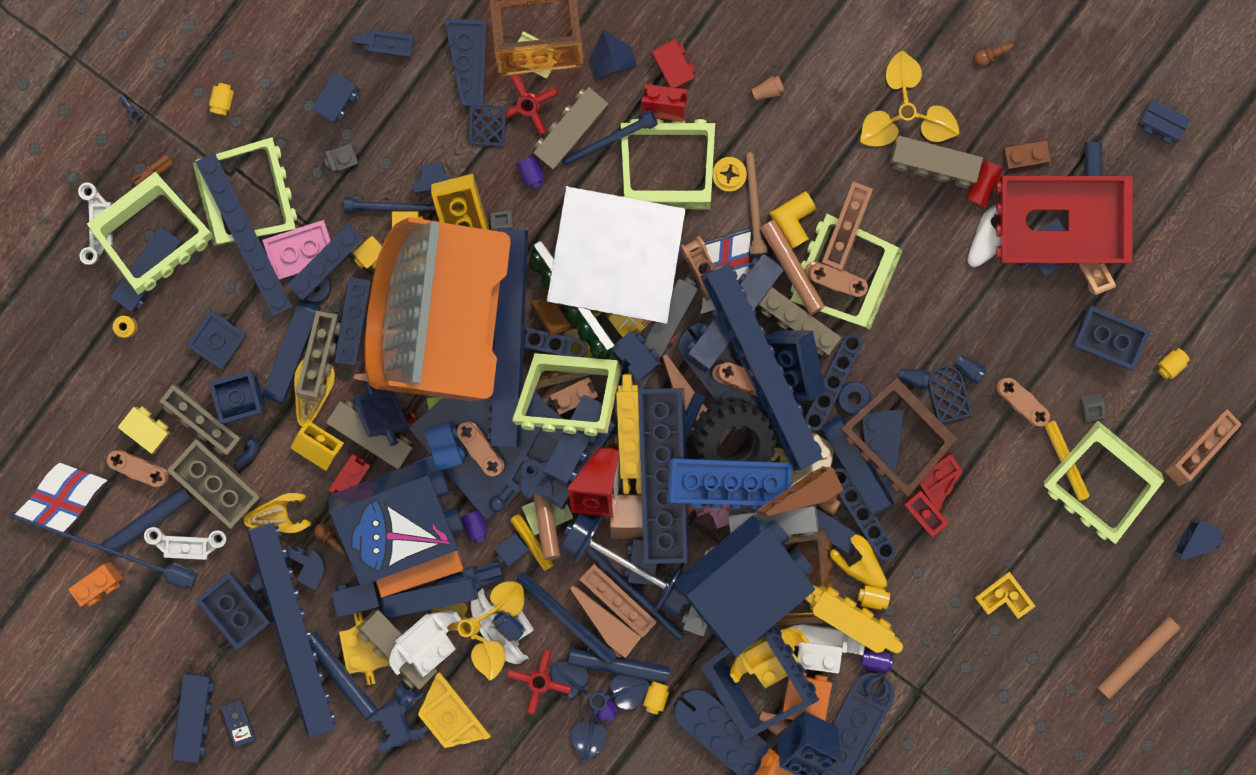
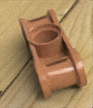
[679,236,715,301]
[805,261,868,297]
[712,362,758,397]
[996,378,1050,426]
[457,422,505,476]
[107,450,169,487]

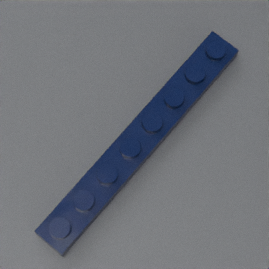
[195,152,293,317]

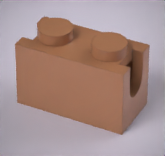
[550,377,598,415]

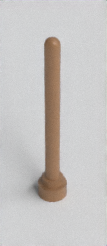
[746,152,768,255]

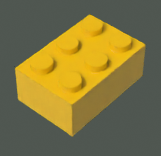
[431,174,489,230]

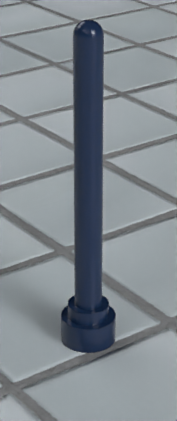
[563,110,658,165]
[344,197,437,214]

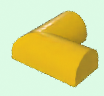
[769,191,816,249]
[975,572,1035,619]

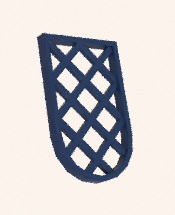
[929,365,973,423]

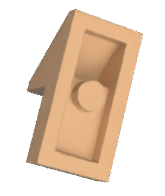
[1079,264,1116,295]

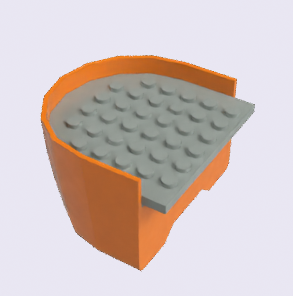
[364,217,510,401]

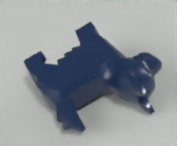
[370,683,428,752]

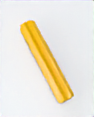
[510,514,553,571]

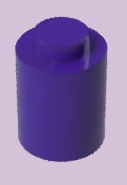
[515,155,545,190]
[461,510,489,544]

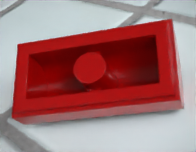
[965,160,1003,208]

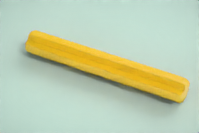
[1045,421,1089,501]

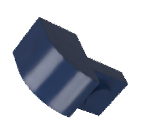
[287,545,326,590]

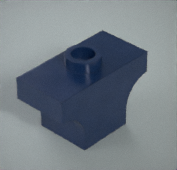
[412,162,454,195]

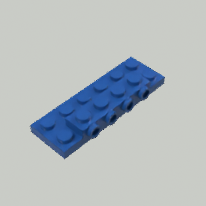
[667,458,793,509]

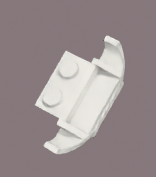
[471,587,534,664]
[389,610,461,677]
[787,623,865,673]

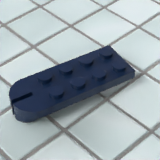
[678,323,764,430]
[827,672,895,775]
[674,688,777,775]

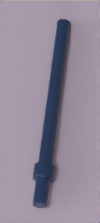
[586,547,685,640]

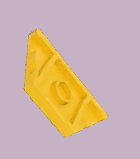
[418,671,491,748]

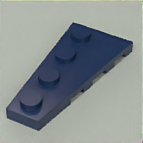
[444,19,487,107]
[862,409,904,497]

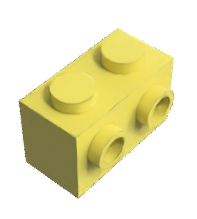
[118,406,171,454]

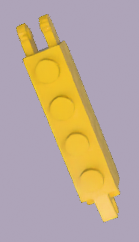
[616,374,642,494]
[805,585,903,653]

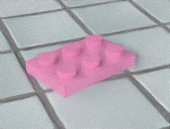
[263,220,331,280]

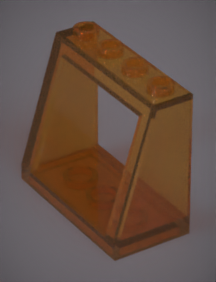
[490,0,584,76]

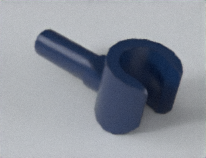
[120,95,143,122]

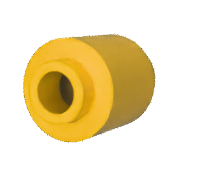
[209,83,234,116]
[113,316,138,338]
[1158,348,1190,380]
[857,585,890,610]
[643,681,669,715]

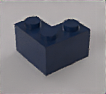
[311,72,361,124]

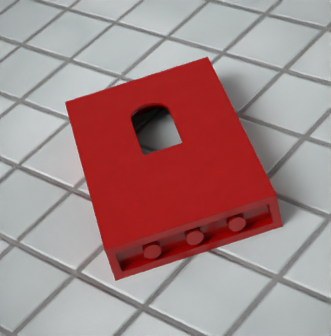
[996,176,1133,264]

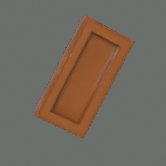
[531,296,570,336]

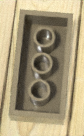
[889,136,983,188]
[167,438,263,529]

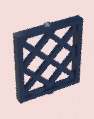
[469,105,506,146]

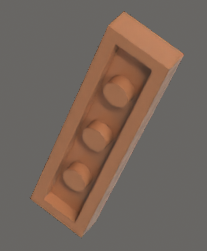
[579,564,657,638]

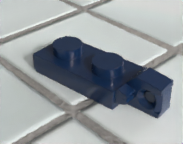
[353,30,414,57]

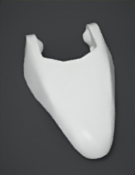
[968,205,1000,267]

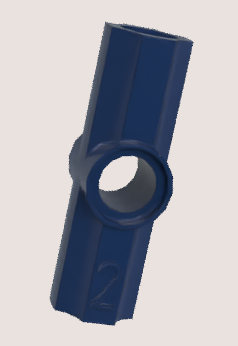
[437,561,504,589]

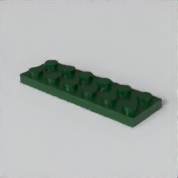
[529,241,614,360]

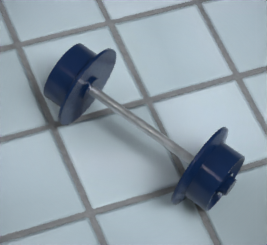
[559,513,689,617]

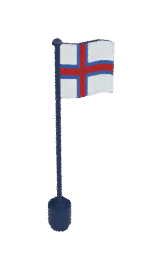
[678,226,753,314]
[10,463,198,590]

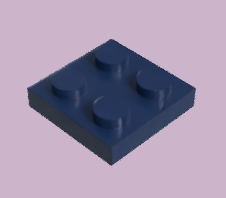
[186,310,247,370]

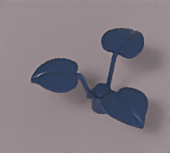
[552,661,650,760]

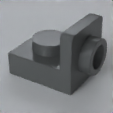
[324,143,359,173]

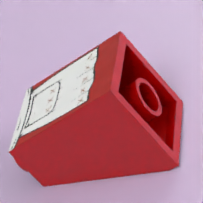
[568,448,621,517]

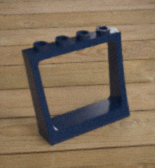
[700,625,819,740]

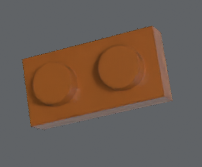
[1004,141,1051,170]

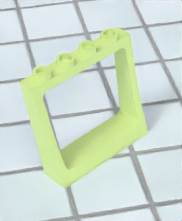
[621,119,715,210]
[193,138,297,246]
[87,172,213,295]
[790,214,903,330]
[512,353,622,436]
[1044,421,1164,544]

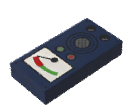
[221,699,256,747]

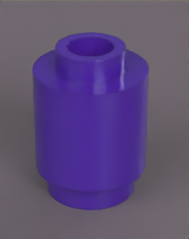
[861,649,893,674]
[587,690,618,723]

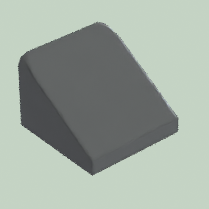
[490,211,513,232]
[1081,393,1106,423]

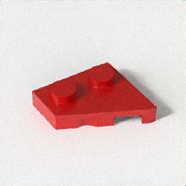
[914,453,963,511]

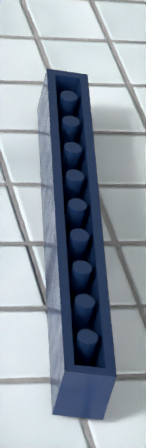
[487,229,528,447]
[700,263,823,471]
[246,522,336,738]

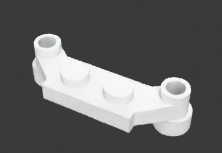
[78,183,113,265]
[144,527,227,560]

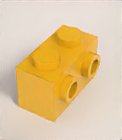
[290,420,344,471]

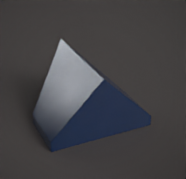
[590,30,637,80]

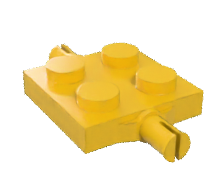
[339,612,389,685]

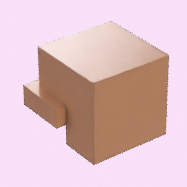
[606,495,643,539]

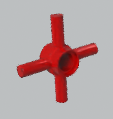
[498,73,559,135]
[507,650,572,714]

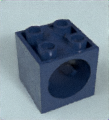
[209,371,267,424]
[778,711,841,775]

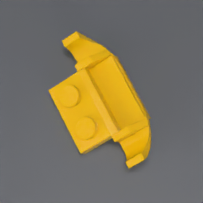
[730,628,809,688]

